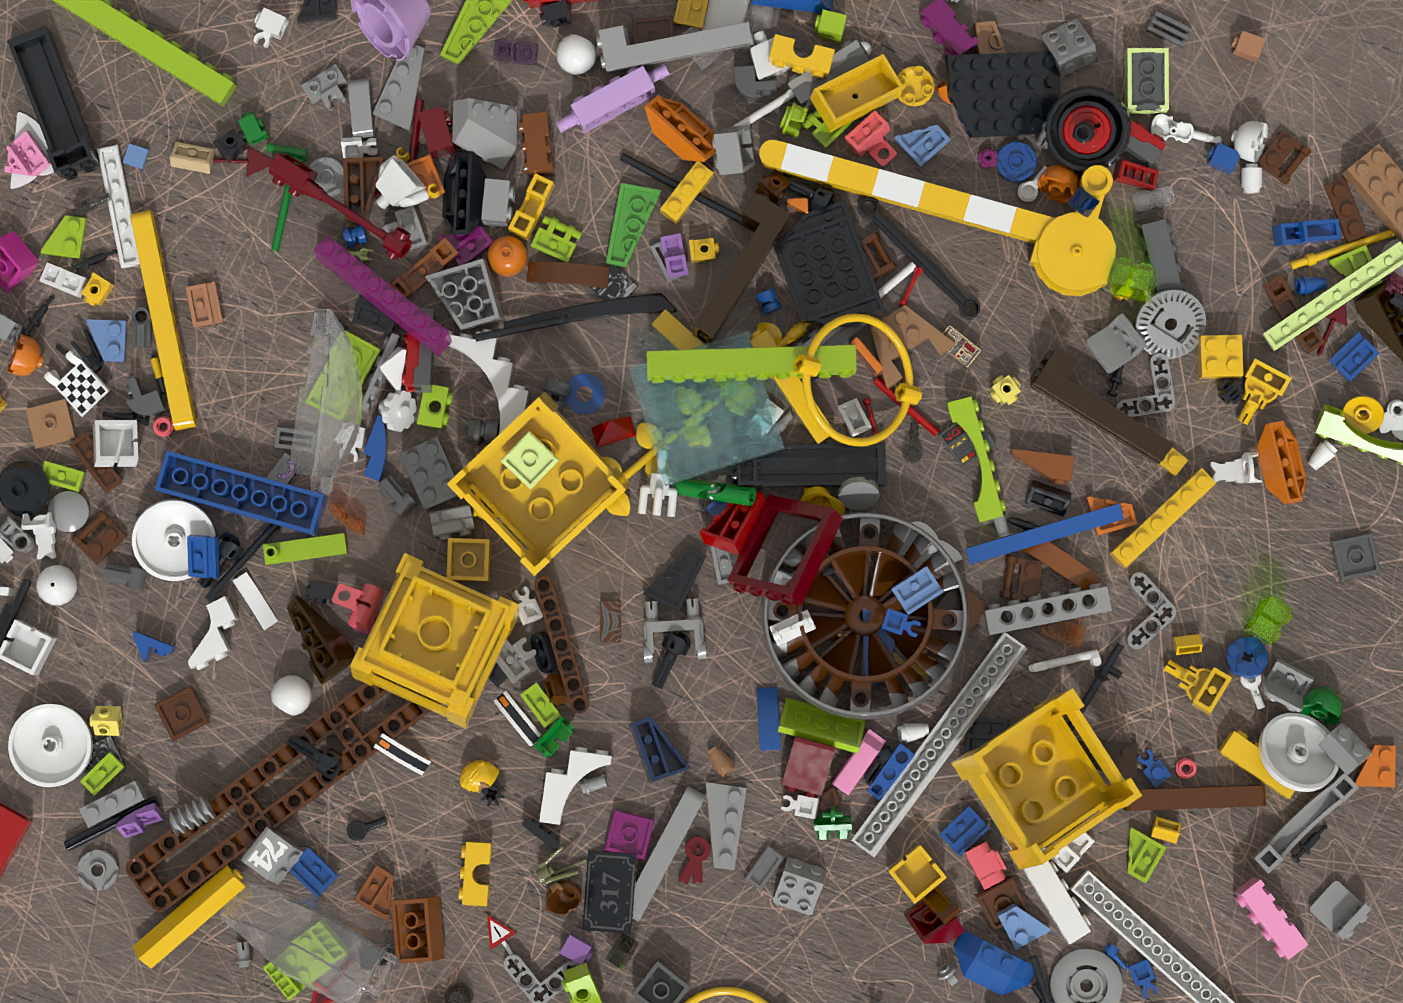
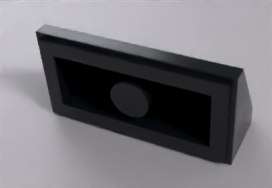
[1025,480,1071,517]

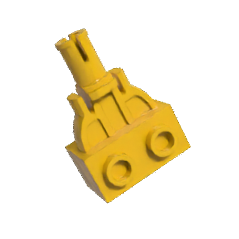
[1236,358,1292,425]
[1163,659,1232,716]

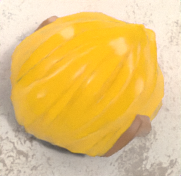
[459,760,500,793]

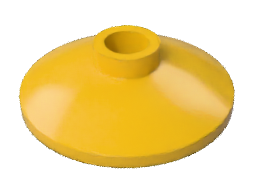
[1343,396,1384,434]

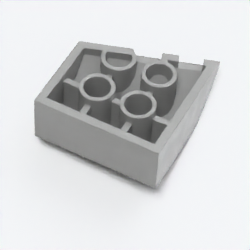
[452,98,517,170]
[425,259,504,330]

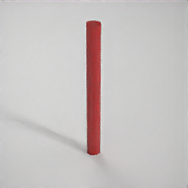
[873,377,940,436]

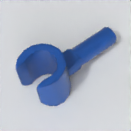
[1105,943,1127,970]

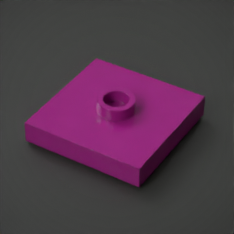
[605,810,655,860]

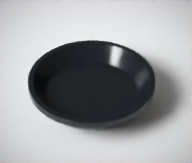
[0,461,50,517]

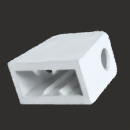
[750,31,792,81]

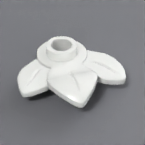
[1379,400,1403,441]

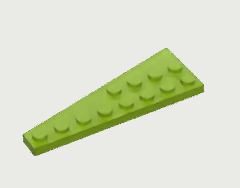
[440,0,513,65]

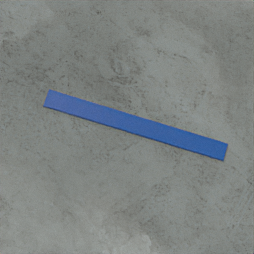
[966,503,1124,564]

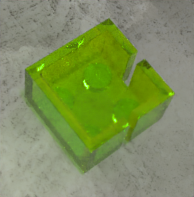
[1107,257,1157,303]
[1243,595,1293,644]

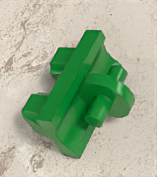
[814,806,852,840]

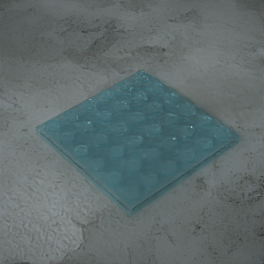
[629,331,784,486]

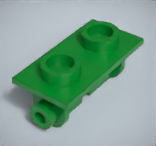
[533,716,575,758]

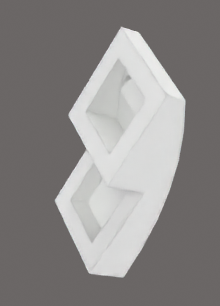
[39,263,88,298]
[1052,832,1095,873]

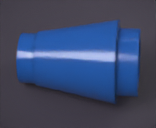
[1294,276,1327,296]

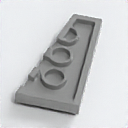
[372,44,425,132]
[359,333,400,413]
[706,782,747,871]

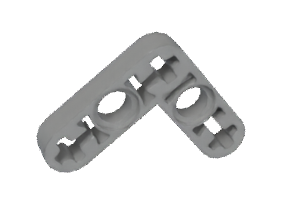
[1115,353,1175,418]
[1126,572,1176,649]
[504,953,580,1003]

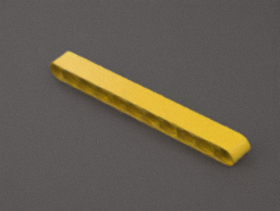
[130,210,197,431]

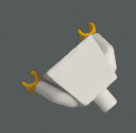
[376,147,440,209]

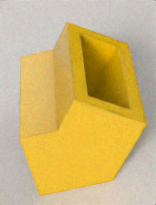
[1172,634,1203,655]
[1150,817,1181,844]

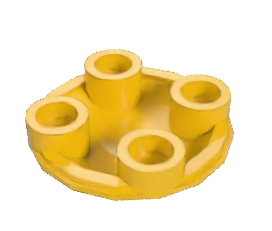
[897,66,935,107]

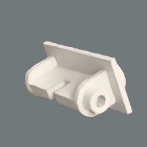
[769,610,816,646]

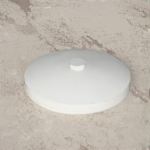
[132,499,216,581]
[8,704,93,787]
[1259,713,1339,792]

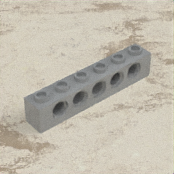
[983,583,1112,635]

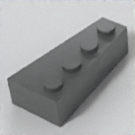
[1133,216,1186,294]

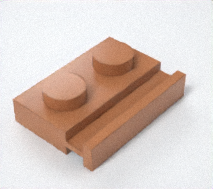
[186,281,224,328]

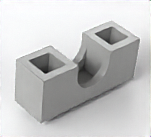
[79,780,148,828]

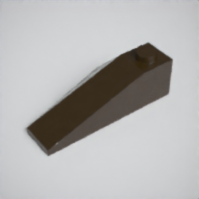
[1354,279,1403,362]
[287,596,356,685]

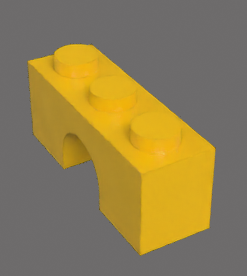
[769,34,835,79]
[660,161,714,225]
[508,173,555,241]
[459,841,492,906]

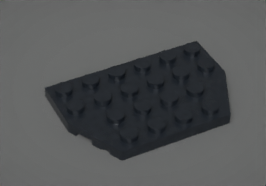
[944,51,1060,138]
[773,200,886,327]

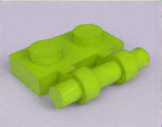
[801,110,855,149]
[531,215,583,263]

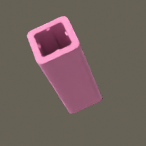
[831,729,886,796]

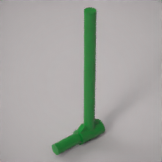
[265,143,308,252]

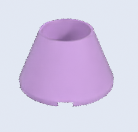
[351,0,431,61]

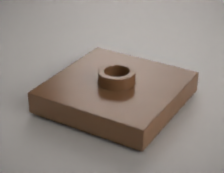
[25,399,77,449]

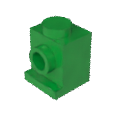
[238,111,270,146]

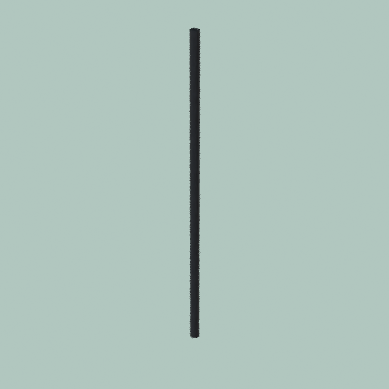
[620,153,783,241]

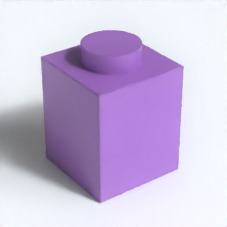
[560,933,593,965]

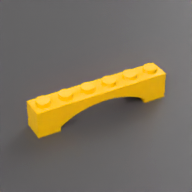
[1109,468,1216,568]

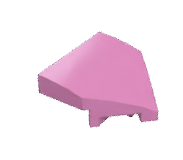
[4,131,51,176]

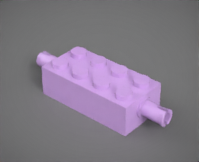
[555,63,669,134]

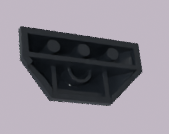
[442,152,486,235]

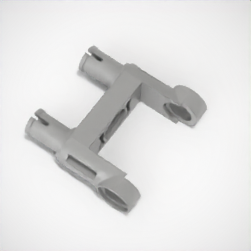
[643,598,706,663]

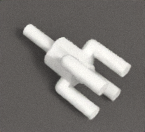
[638,449,677,517]

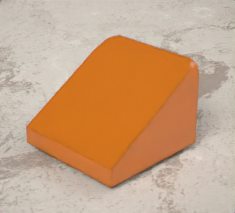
[786,198,808,215]

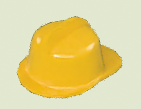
[800,486,845,515]

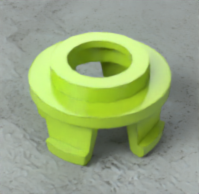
[780,102,808,138]

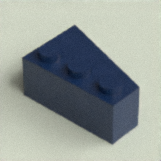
[629,716,691,783]

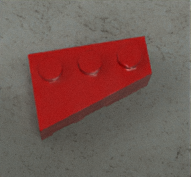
[699,491,766,556]

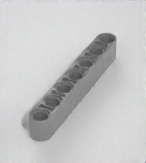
[633,786,706,922]

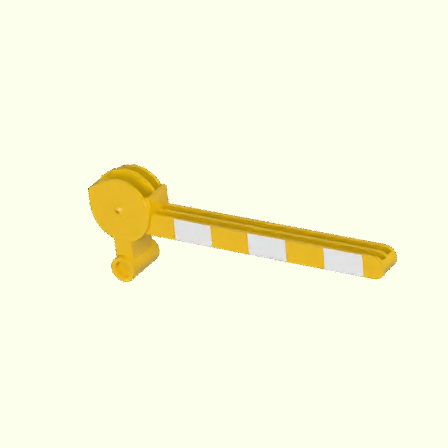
[759,140,1116,296]

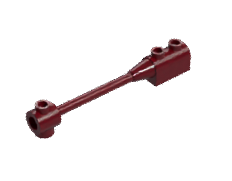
[269,153,412,260]

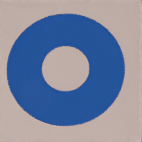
[565,374,605,414]

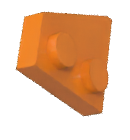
[1086,497,1137,536]

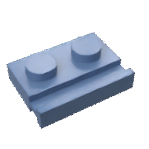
[891,566,944,615]

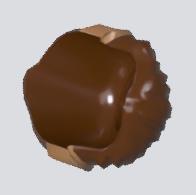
[545,880,582,915]

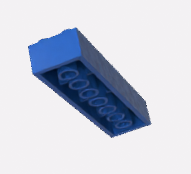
[155,450,328,537]

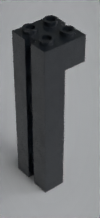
[7,26,100,181]
[733,443,886,488]

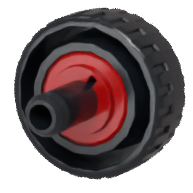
[1045,86,1132,172]

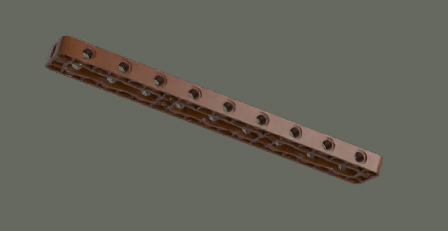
[125,674,442,912]

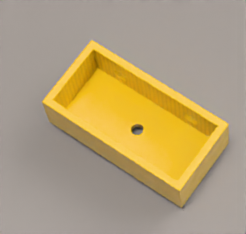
[810,54,904,132]

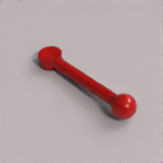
[899,266,923,306]
[863,398,880,436]

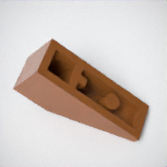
[1010,449,1074,485]

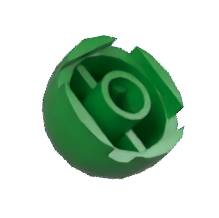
[1301,686,1343,725]

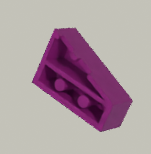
[919,0,979,56]

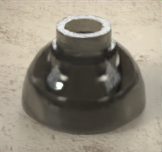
[444,982,473,1003]

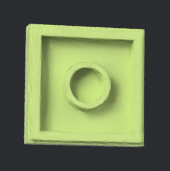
[500,430,560,490]

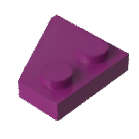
[437,226,493,265]

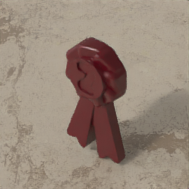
[678,836,711,885]

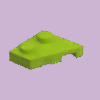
[41,215,87,259]
[1328,245,1382,290]
[1128,827,1167,883]

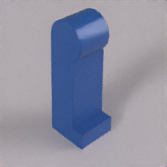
[867,742,915,800]

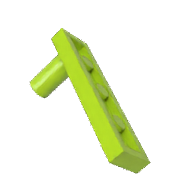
[263,533,348,565]

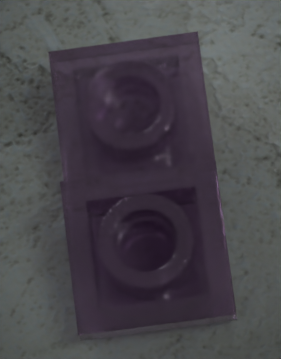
[493,39,539,65]

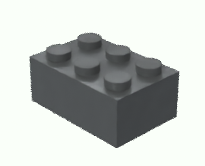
[399,437,459,511]

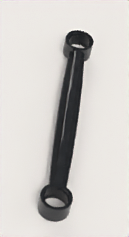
[858,197,981,320]

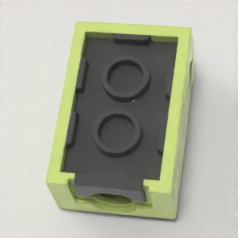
[1124,48,1169,114]

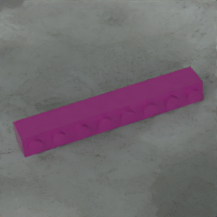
[313,235,452,357]

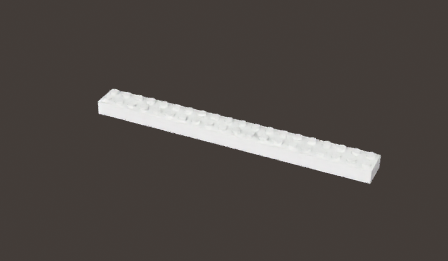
[851,632,1027,857]
[1070,870,1235,1003]

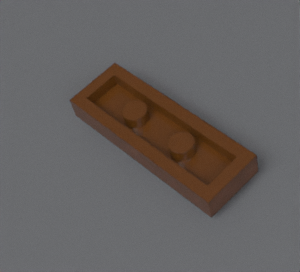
[1324,178,1367,243]
[69,432,123,494]

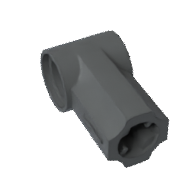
[131,307,152,348]
[377,475,418,518]
[103,564,147,590]

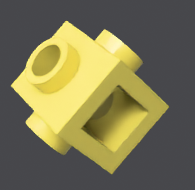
[990,375,1021,405]
[90,706,123,736]

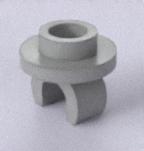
[937,963,958,986]

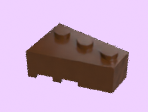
[343,157,386,223]

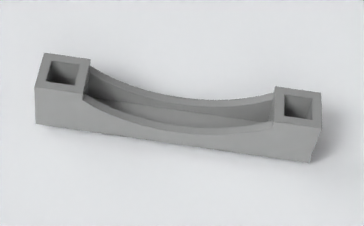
[1250,772,1359,874]

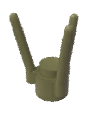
[536,846,588,885]

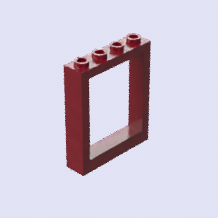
[727,495,843,605]

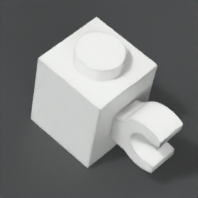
[253,8,289,49]

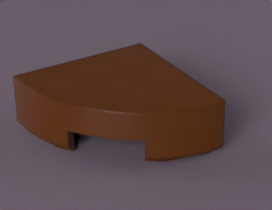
[820,786,841,811]

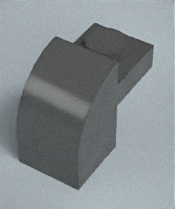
[734,66,777,102]
[126,377,168,417]

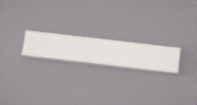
[97,145,140,269]

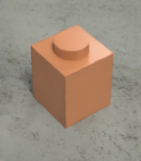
[1231,31,1265,62]

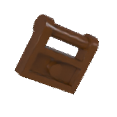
[1256,130,1311,185]
[860,232,897,280]
[71,510,127,565]
[1000,556,1043,601]

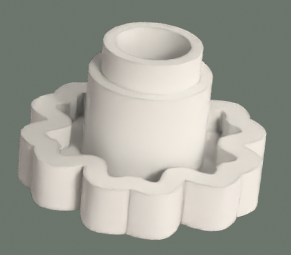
[378,390,417,432]

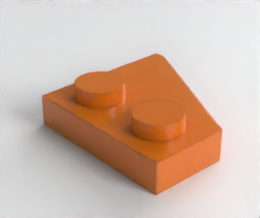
[1354,745,1396,787]

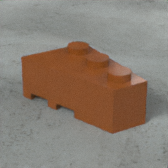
[519,112,555,178]

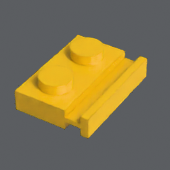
[673,0,709,30]

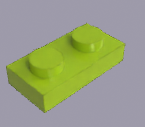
[42,461,85,492]
[520,682,562,728]
[80,752,125,796]

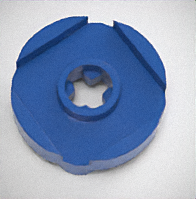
[1226,637,1268,679]

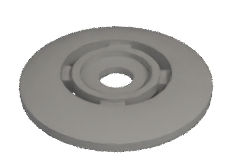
[1135,289,1206,359]
[1050,949,1123,1003]

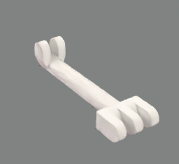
[1028,649,1101,672]

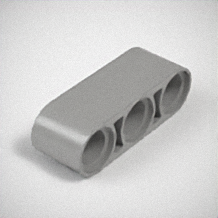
[348,79,375,138]

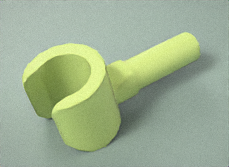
[348,248,374,261]

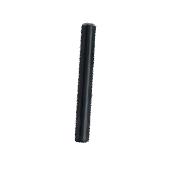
[64,796,160,851]

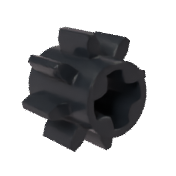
[1217,379,1243,405]
[480,781,505,806]

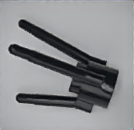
[56,329,103,373]

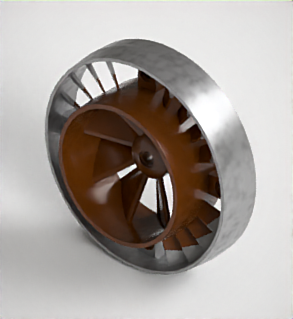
[762,512,969,719]

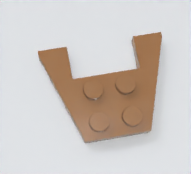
[871,305,955,389]

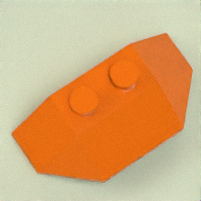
[644,95,716,162]
[1256,421,1306,505]

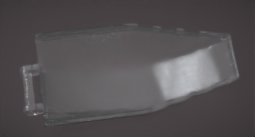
[289,309,362,494]
[219,880,400,1003]

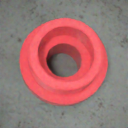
[153,416,174,437]
[1175,758,1197,779]

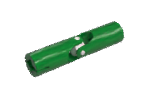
[673,477,756,506]

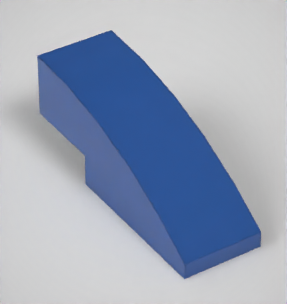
[1272,219,1341,247]
[363,415,388,482]
[756,687,781,751]

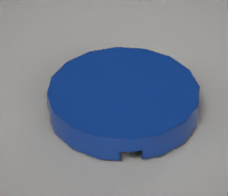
[996,142,1037,183]

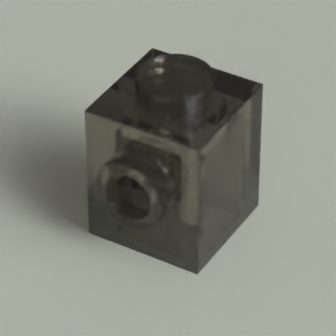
[605,933,639,970]

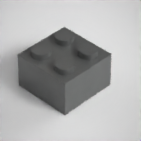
[632,959,691,1003]

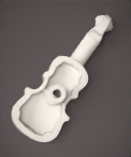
[1151,113,1223,145]

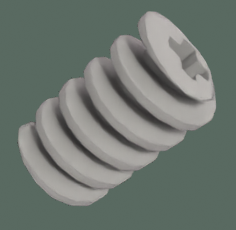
[169,796,216,837]

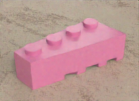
[1234,877,1308,960]

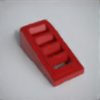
[1113,159,1159,191]

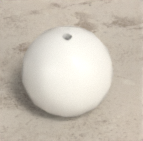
[556,34,597,75]
[36,565,77,606]
[271,675,312,716]

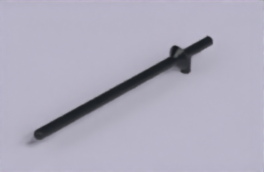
[1067,642,1124,731]

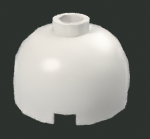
[1231,121,1268,163]

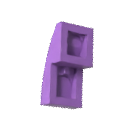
[660,233,689,278]
[116,803,163,838]

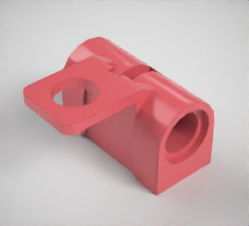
[844,111,897,167]
[332,583,385,633]
[964,840,1006,890]

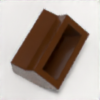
[544,674,569,706]

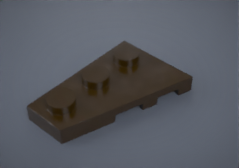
[1078,740,1138,784]

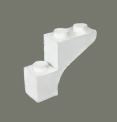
[188,596,239,670]

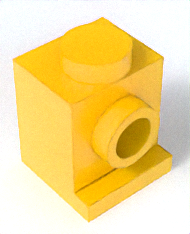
[689,238,719,263]
[81,272,114,306]

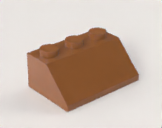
[391,896,445,963]

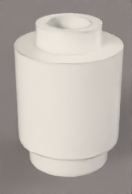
[1241,164,1262,194]

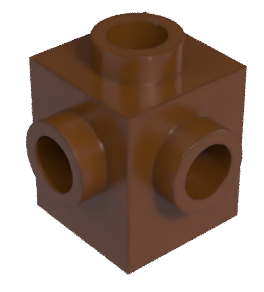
[754,169,790,203]

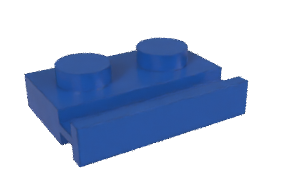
[1328,332,1379,382]
[187,535,219,579]
[939,806,990,856]
[289,847,339,898]

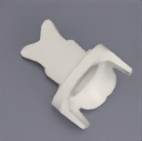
[1210,452,1262,483]
[21,512,56,559]

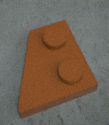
[353,864,394,921]

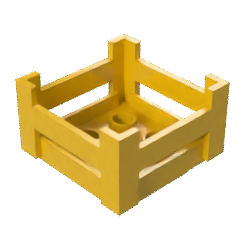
[447,392,630,576]
[350,553,519,729]
[951,688,1142,870]

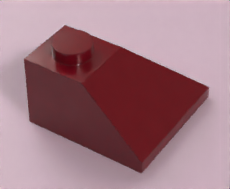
[904,902,965,944]

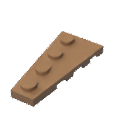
[973,21,1006,54]

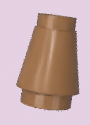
[707,745,736,777]

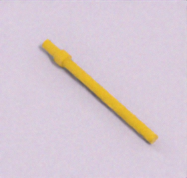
[1290,230,1395,270]

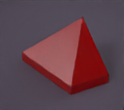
[591,416,636,447]

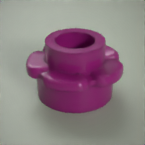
[978,148,998,168]

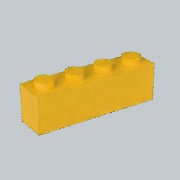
[1217,730,1295,799]

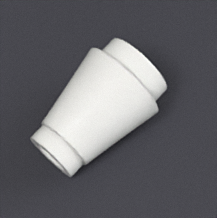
[1307,440,1338,470]
[897,723,929,743]

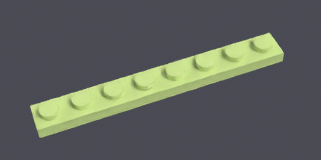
[1262,241,1403,351]

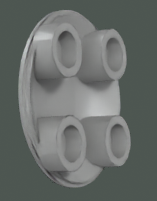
[48,491,89,532]

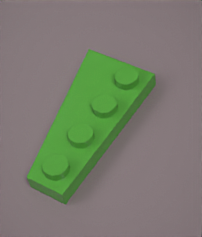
[606,183,661,268]

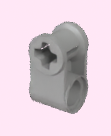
[0,515,35,553]

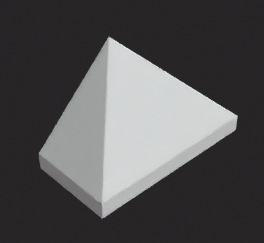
[379,347,406,391]

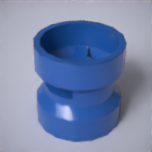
[342,224,368,248]
[756,288,782,315]

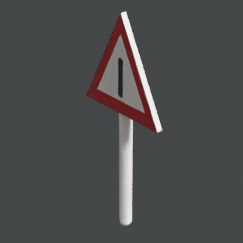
[487,915,525,975]

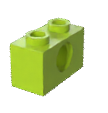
[814,10,847,44]
[417,385,453,430]
[562,963,602,1003]

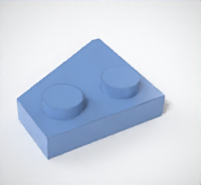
[894,125,951,168]
[86,319,128,362]
[996,903,1051,950]

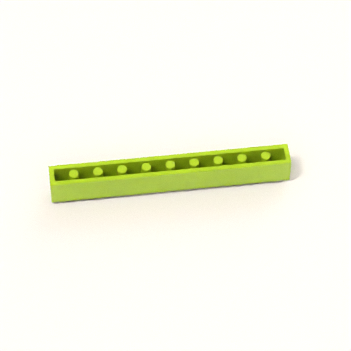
[52,0,237,107]
[647,345,857,383]

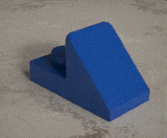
[132,631,176,662]

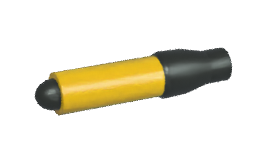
[150,355,166,394]

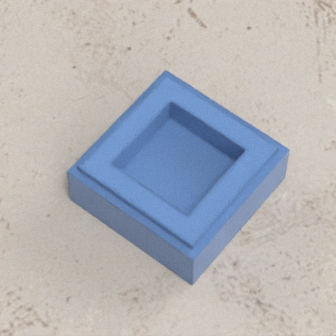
[123,144,149,170]

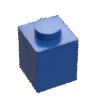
[1207,143,1240,175]

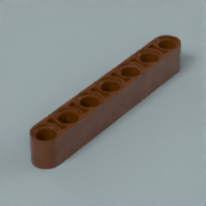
[534,576,589,714]
[1123,785,1266,811]

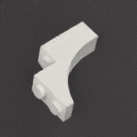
[539,747,612,825]

